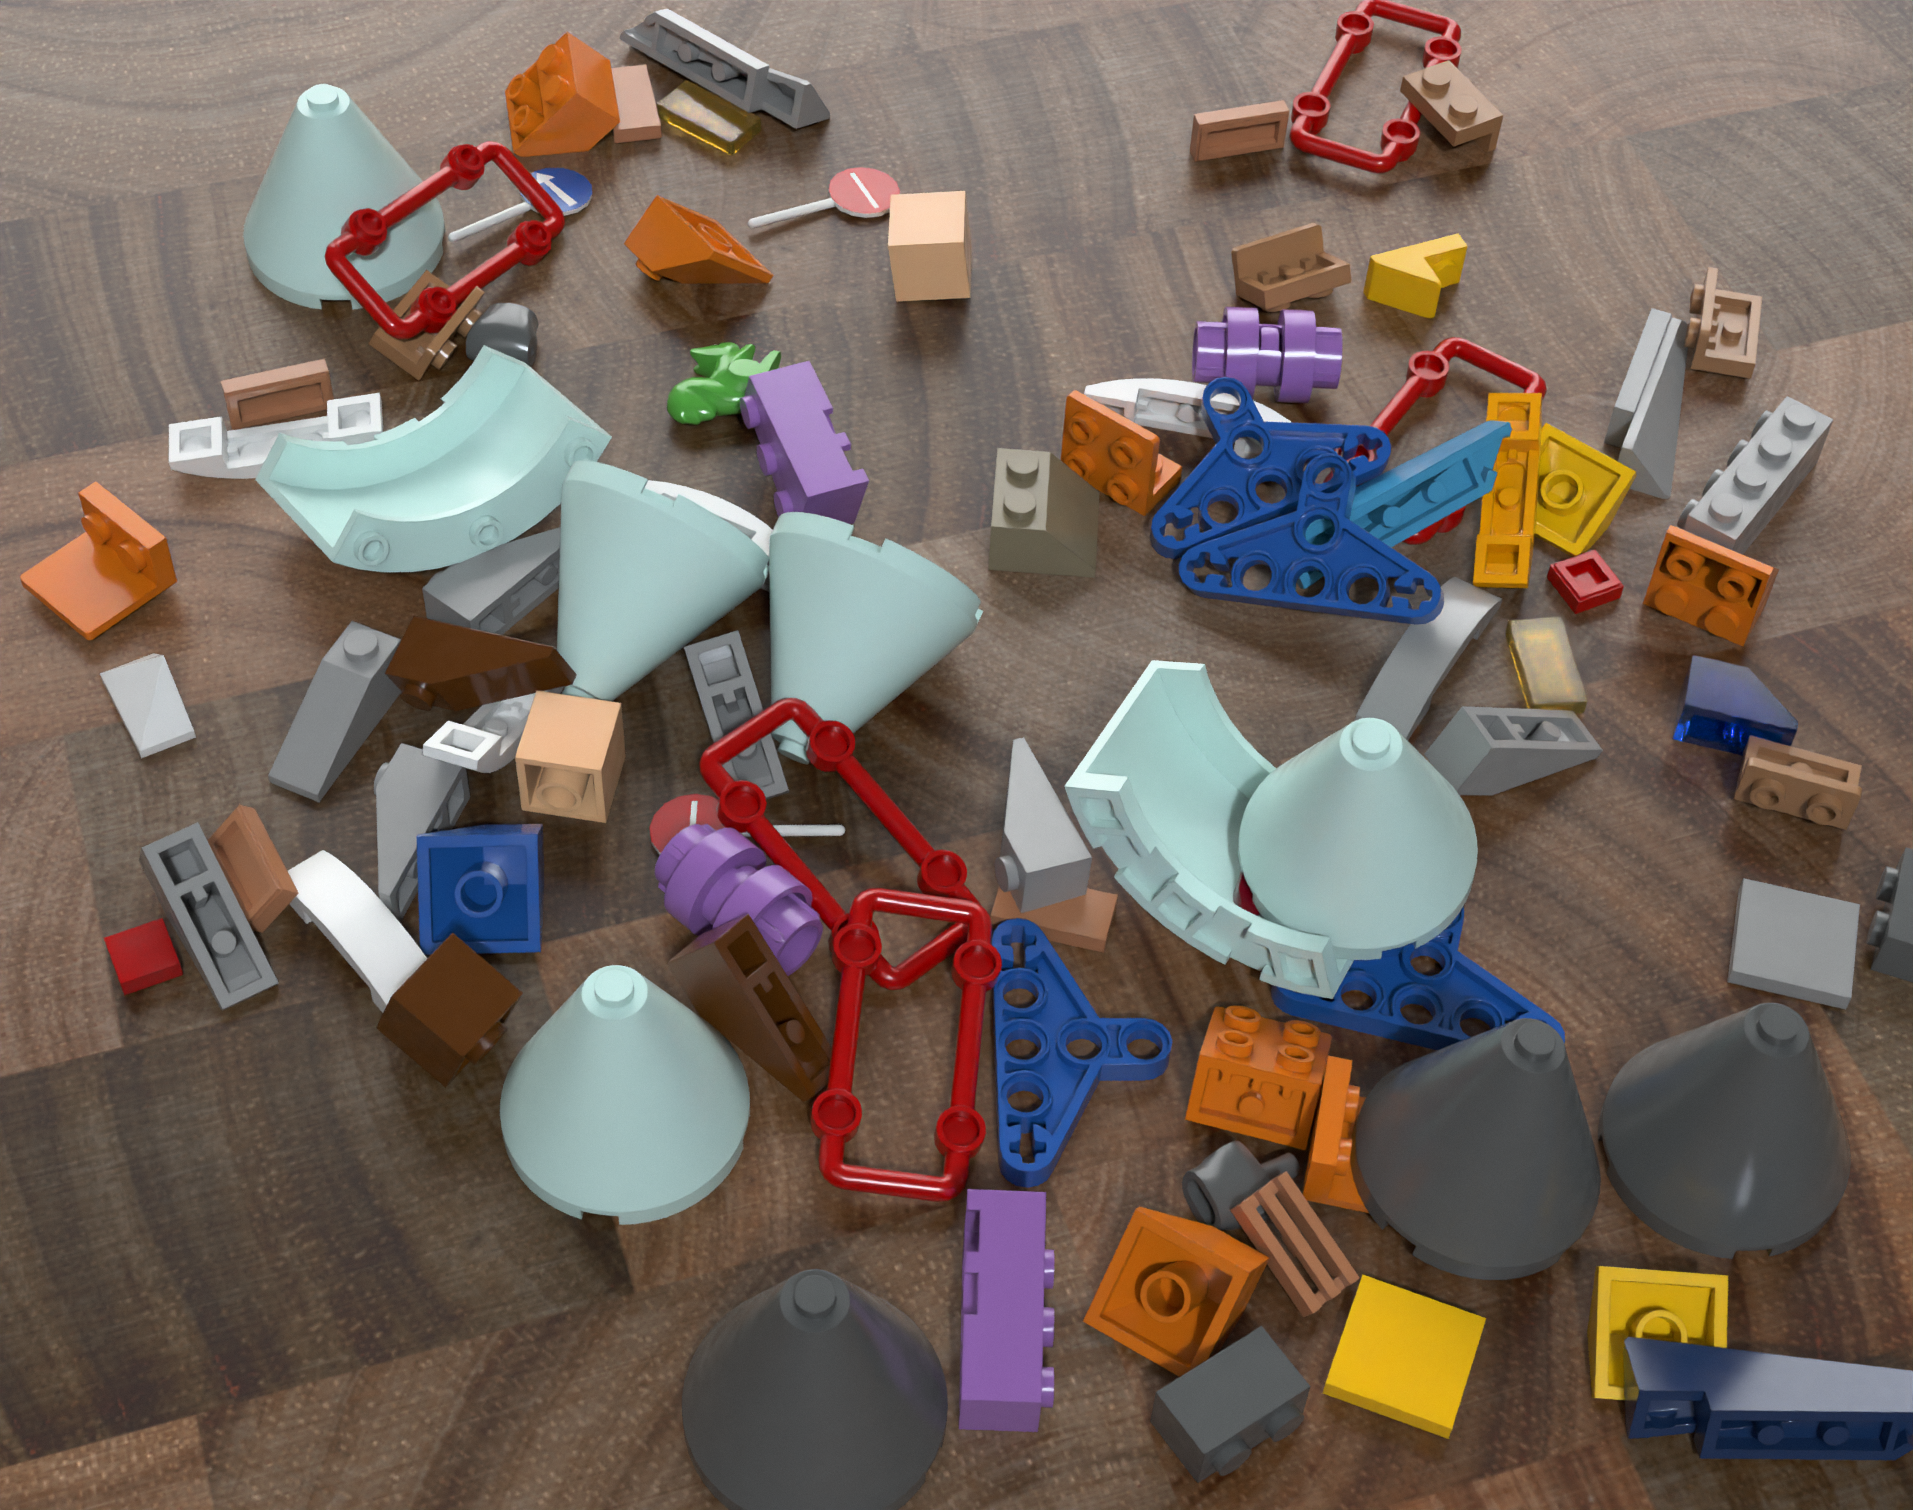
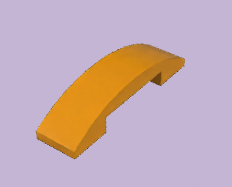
[1473,393,1542,588]

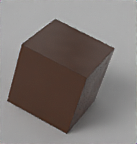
[376,933,523,1088]

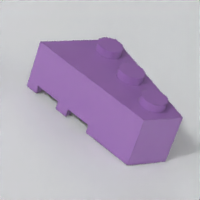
[740,361,869,524]
[959,1189,1054,1432]

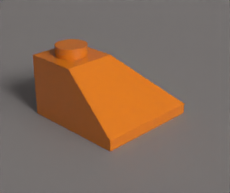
[624,195,774,284]
[1083,1206,1270,1377]

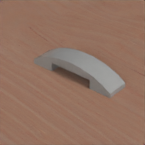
[1355,576,1502,741]

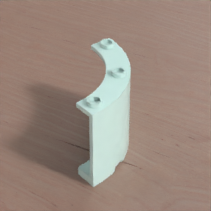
[255,345,612,572]
[1064,660,1354,999]

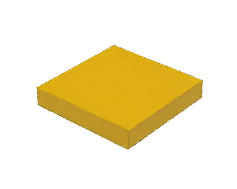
[1323,1274,1486,1439]

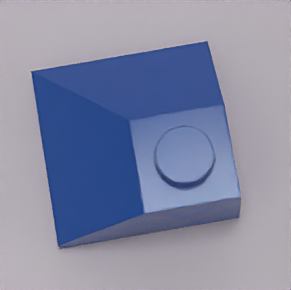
[416,824,544,955]

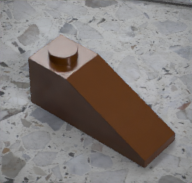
[385,616,577,711]
[667,914,832,1102]

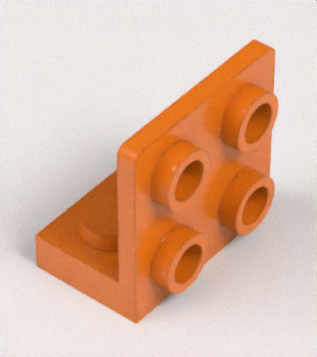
[1061,390,1182,516]
[20,481,177,640]
[1185,1005,1332,1150]
[1302,1055,1369,1213]

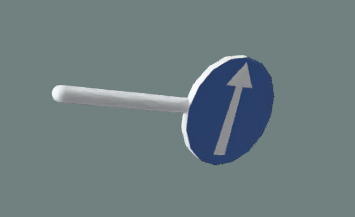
[448,168,592,242]

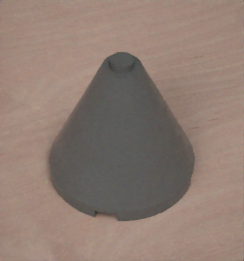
[1598,1003,1851,1259]
[1350,1018,1601,1280]
[682,1269,948,1510]

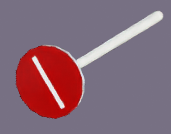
[748,167,900,228]
[649,794,845,855]

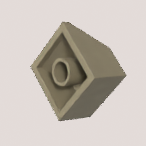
[988,448,1100,578]

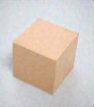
[888,191,972,302]
[515,690,626,823]

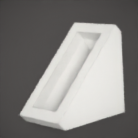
[100,653,196,758]

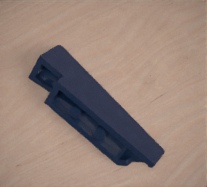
[1623,1337,1913,1460]

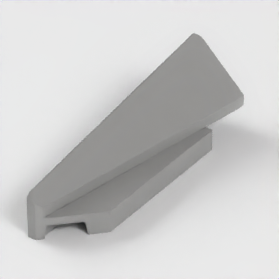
[620,9,830,129]
[1604,308,1688,499]

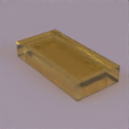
[657,80,761,155]
[1505,617,1588,714]

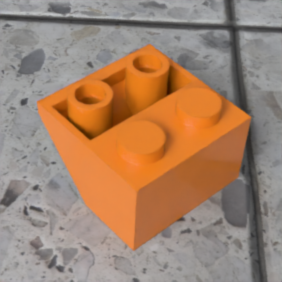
[505,32,620,157]
[1643,525,1779,646]

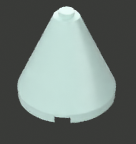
[243,84,445,310]
[557,460,769,701]
[769,512,983,764]
[1238,718,1478,960]
[500,965,750,1225]

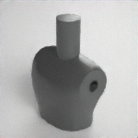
[466,303,539,366]
[1182,1141,1300,1231]

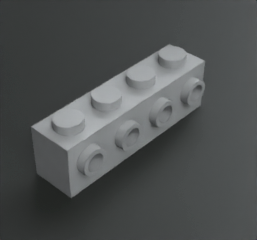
[1677,396,1833,554]

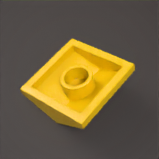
[1535,423,1637,557]
[1587,1266,1728,1400]

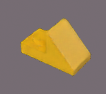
[1363,233,1467,318]

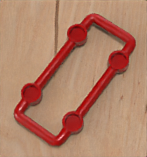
[1289,0,1462,174]
[324,141,565,340]
[1323,337,1547,545]
[699,698,982,990]
[810,888,1002,1202]

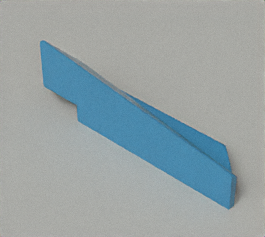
[1297,420,1512,589]

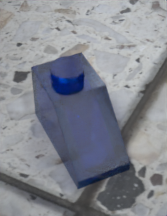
[1672,655,1798,756]

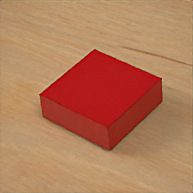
[1547,549,1624,614]
[104,918,183,995]

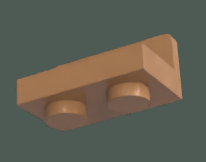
[1400,60,1503,153]
[1231,223,1352,312]
[1684,267,1762,379]
[368,270,485,381]
[1734,735,1862,830]

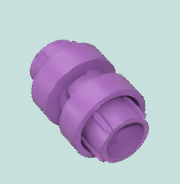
[1192,307,1342,403]
[655,824,823,976]

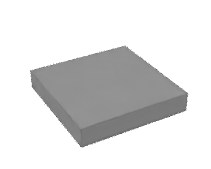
[1727,878,1860,1010]

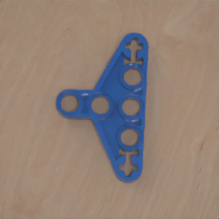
[1150,377,1391,559]
[1179,453,1444,625]
[1271,906,1565,1050]
[992,918,1172,1188]

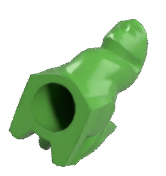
[666,342,781,425]

